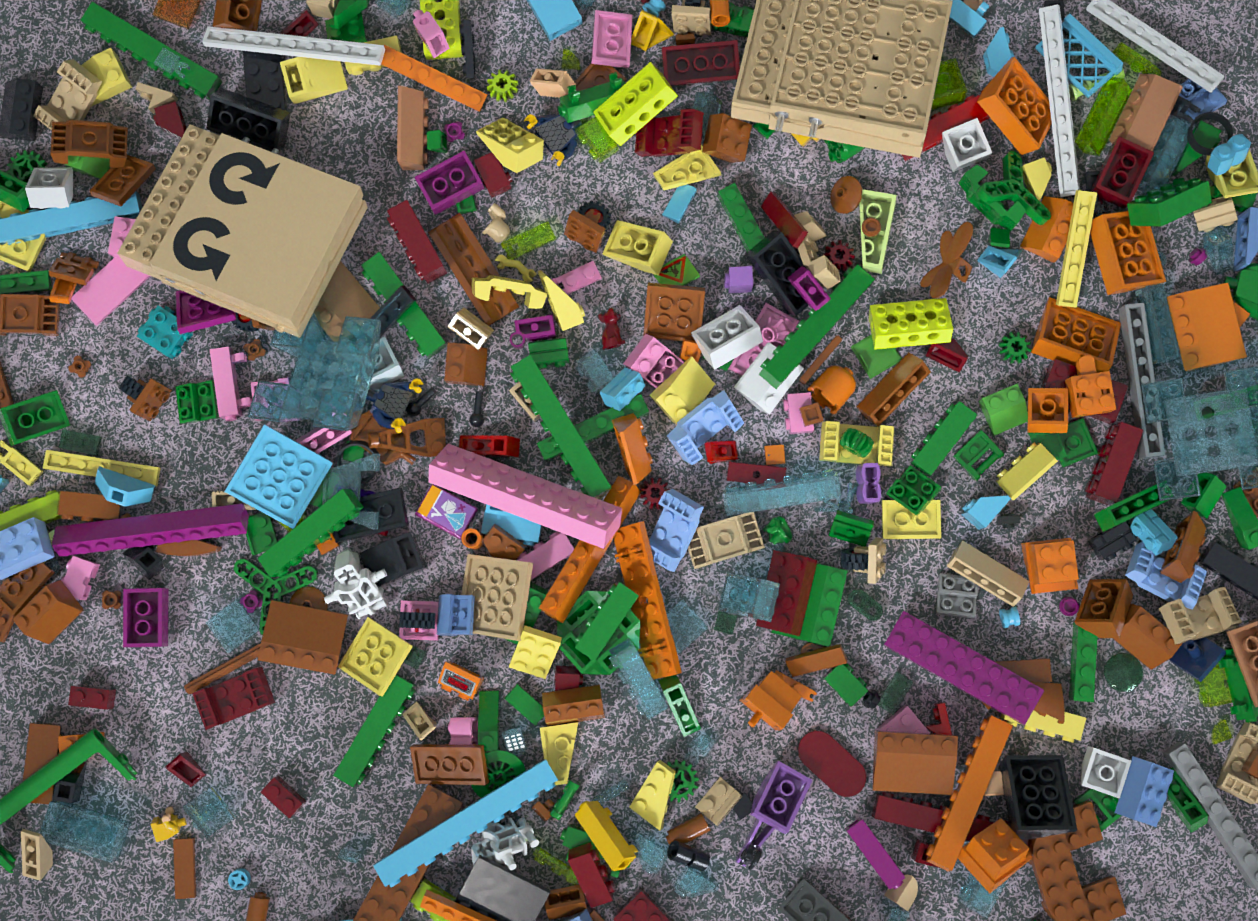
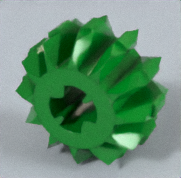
[998,332,1032,364]
[839,428,874,458]

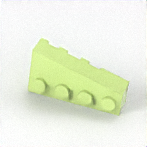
[859,189,897,274]

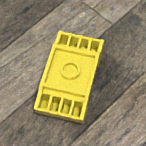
[472,275,548,309]
[819,421,895,466]

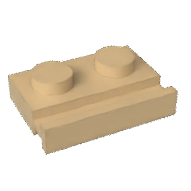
[695,777,742,826]

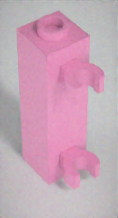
[210,346,253,421]

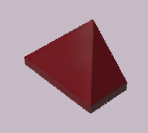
[925,339,968,373]

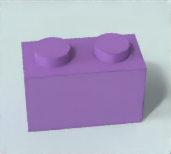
[724,266,753,294]

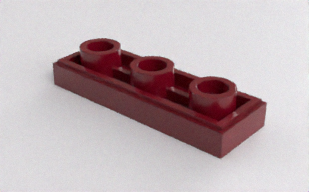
[727,461,786,487]

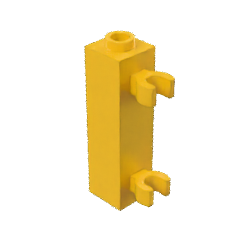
[575,801,638,871]

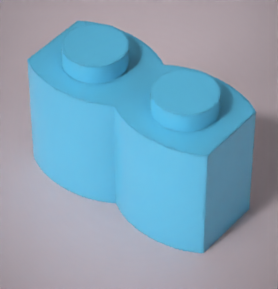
[1207,134,1251,175]

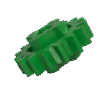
[6,150,48,183]
[667,759,699,802]

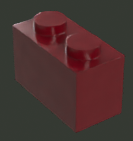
[474,152,513,198]
[68,685,116,710]
[261,775,307,818]

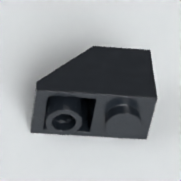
[122,546,164,580]
[53,762,87,803]

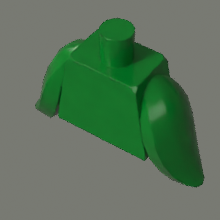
[1223,263,1258,321]

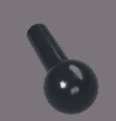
[406,387,436,416]
[469,391,484,427]

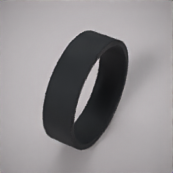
[1187,112,1233,156]
[336,440,380,484]

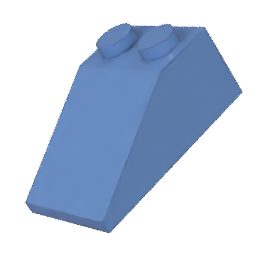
[1233,207,1258,272]

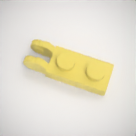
[0,440,44,486]

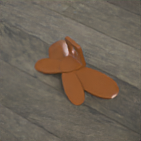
[920,222,973,298]

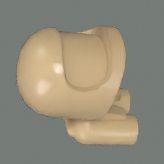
[482,203,510,243]

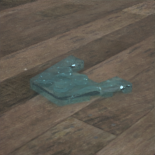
[322,454,380,530]

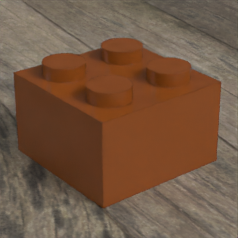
[702,113,752,163]

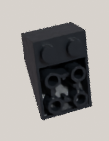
[359,532,427,587]

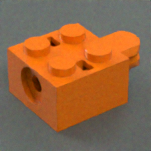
[1065,355,1116,418]

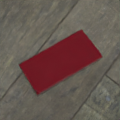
[278,9,319,37]

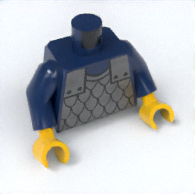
[523,114,582,166]
[363,378,423,433]

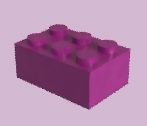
[414,150,485,215]
[123,588,169,648]

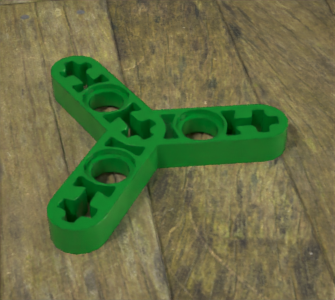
[977,151,1051,225]
[234,559,318,636]

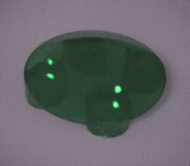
[1104,653,1143,692]

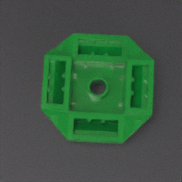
[557,591,640,675]

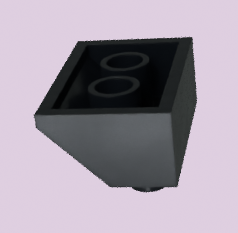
[0,78,43,141]

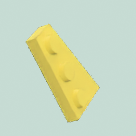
[653,144,721,191]
[540,722,578,785]
[629,760,676,831]

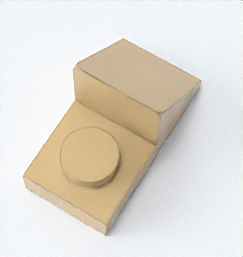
[135,82,178,114]
[402,701,437,741]

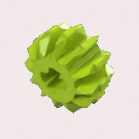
[487,69,519,102]

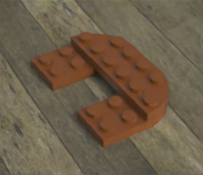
[1028,800,1126,921]

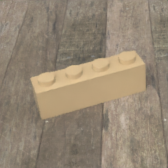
[947,541,1030,607]

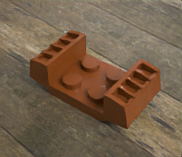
[50,120,128,168]
[0,294,60,336]

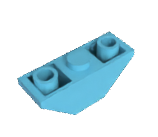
[983,27,1014,77]
[95,466,155,507]

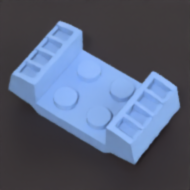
[667,390,744,465]
[649,489,704,572]
[1125,541,1207,610]

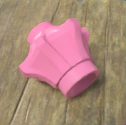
[762,316,791,345]

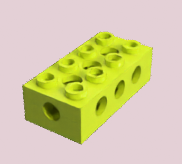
[420,0,464,60]
[593,62,678,146]
[869,298,953,350]

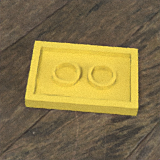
[881,500,941,539]
[509,626,562,679]

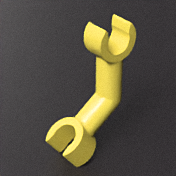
[495,255,536,283]

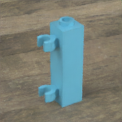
[949,0,989,38]

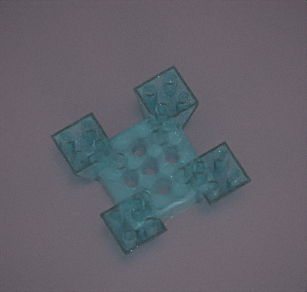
[247,313,381,431]
[1141,366,1258,501]

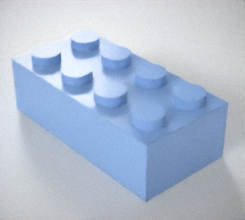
[0,517,55,580]

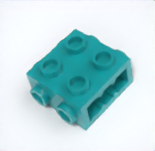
[136,305,193,360]

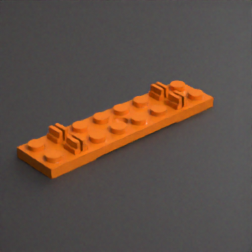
[614,521,682,680]

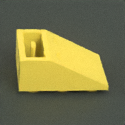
[280,57,348,104]
[476,118,544,173]

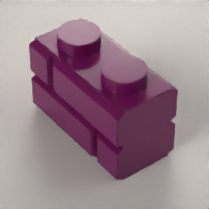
[788,266,831,311]

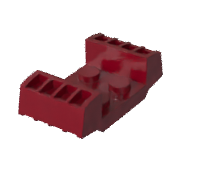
[635,109,704,157]
[192,667,276,730]

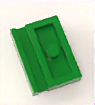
[1028,433,1067,460]
[828,510,874,547]
[246,512,278,556]

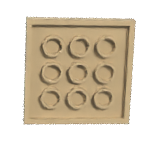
[461,554,533,641]

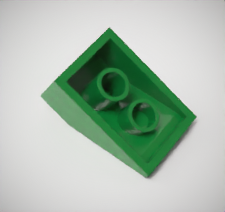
[0,390,70,446]

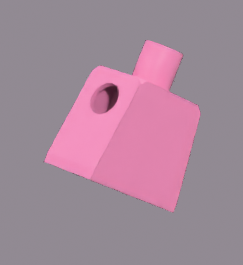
[412,10,450,58]

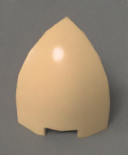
[884,874,918,911]

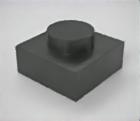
[997,515,1020,528]

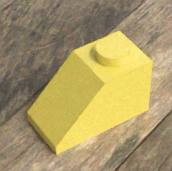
[1022,157,1052,200]

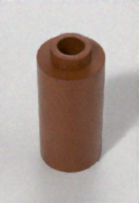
[665,813,711,845]
[246,892,270,921]

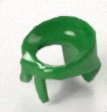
[763,516,792,545]

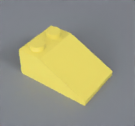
[82,48,132,107]
[1205,148,1258,198]
[602,220,673,275]
[537,270,585,331]
[649,356,715,425]

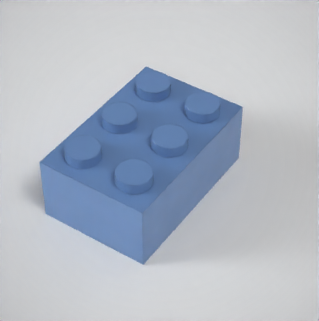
[1115,756,1174,827]

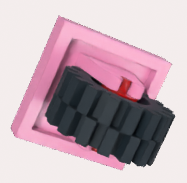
[399,600,439,641]

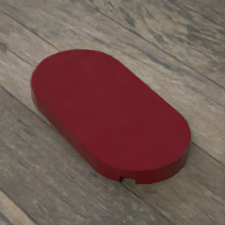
[798,731,866,797]

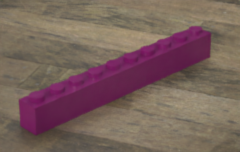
[52,503,249,556]

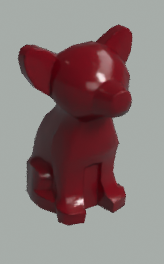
[598,308,626,350]

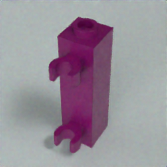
[845,817,905,890]

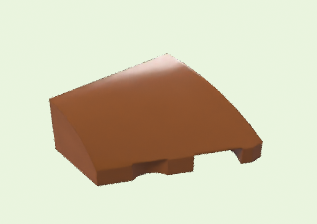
[1031,682,1065,724]

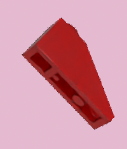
[459,435,520,458]

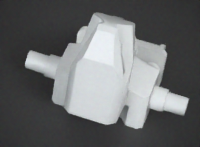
[324,548,388,619]
[471,817,539,870]

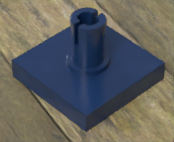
[1169,637,1226,682]

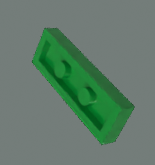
[0,270,52,294]

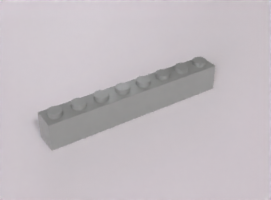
[1119,303,1165,459]
[1162,742,1258,890]

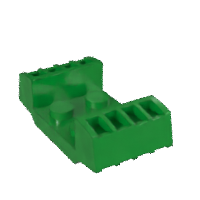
[958,165,1026,232]

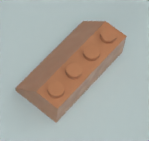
[1109,74,1183,151]
[397,86,429,170]

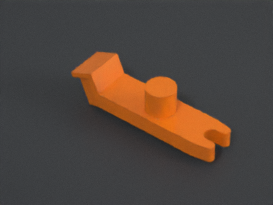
[775,670,817,702]

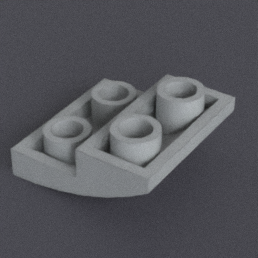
[936,573,978,619]

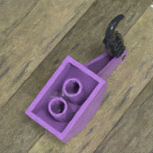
[736,761,813,870]

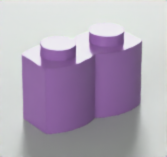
[856,463,881,504]

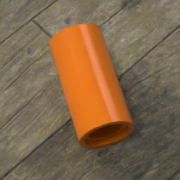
[710,0,730,27]
[461,528,484,550]

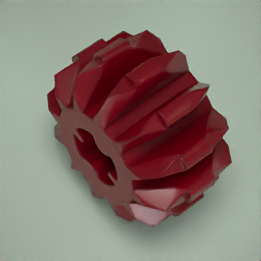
[822,240,855,272]
[639,477,670,510]

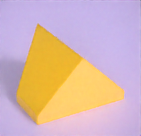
[631,10,675,51]

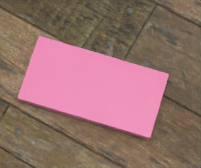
[71,257,151,326]
[729,303,799,376]

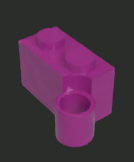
[510,315,556,349]

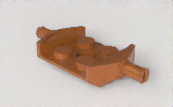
[343,409,417,466]

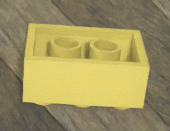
[996,442,1058,501]

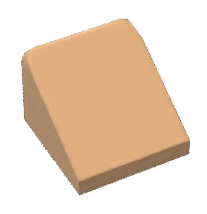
[984,771,1004,796]

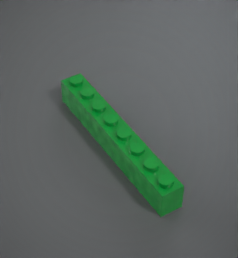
[80,2,222,100]
[759,264,875,389]
[510,355,612,498]

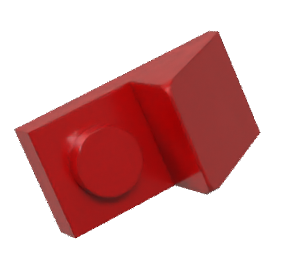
[704,441,738,464]
[925,702,952,735]

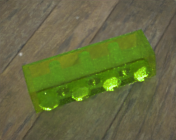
[1075,77,1132,156]

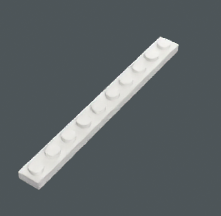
[1039,4,1080,198]
[202,26,385,66]

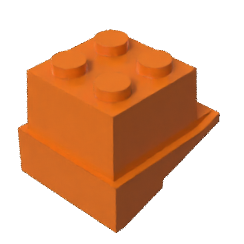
[1021,538,1079,594]
[740,671,802,731]
[958,818,1033,894]

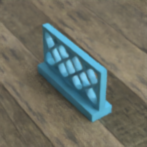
[1035,14,1123,98]

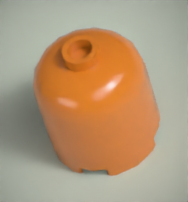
[807,365,856,414]

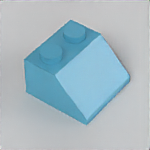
[961,496,1011,530]

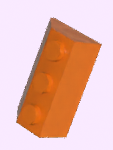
[1020,196,1073,263]
[612,413,653,485]

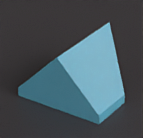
[978,246,1023,278]

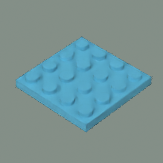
[225,424,333,529]

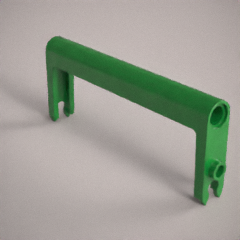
[0,728,137,874]

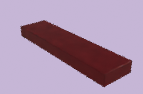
[761,191,808,248]

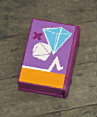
[415,484,478,540]

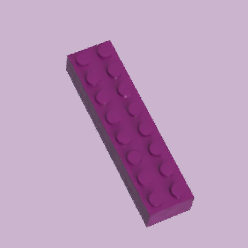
[884,611,1044,726]

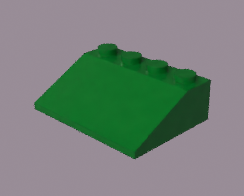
[771,564,848,647]

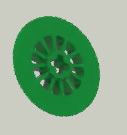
[471,750,526,798]

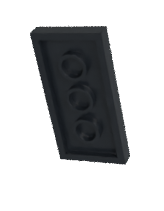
[242,50,286,111]
[334,488,409,543]

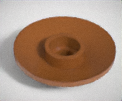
[830,176,862,214]
[289,587,328,610]

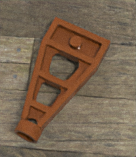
[368,418,446,457]

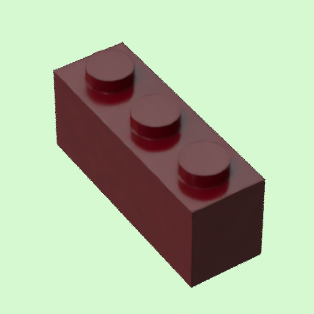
[568,842,615,908]

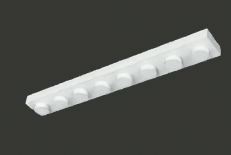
[1086,0,1224,93]

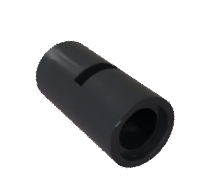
[667,840,710,872]

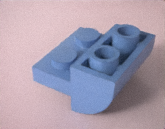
[1179,79,1227,120]
[436,594,475,636]

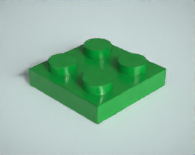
[325,12,367,43]

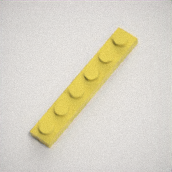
[1056,190,1097,308]
[43,450,161,487]

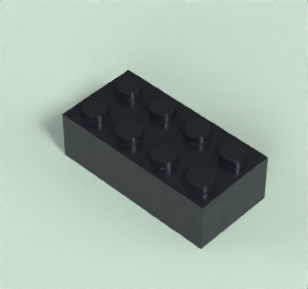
[206,88,291,152]
[745,230,818,316]

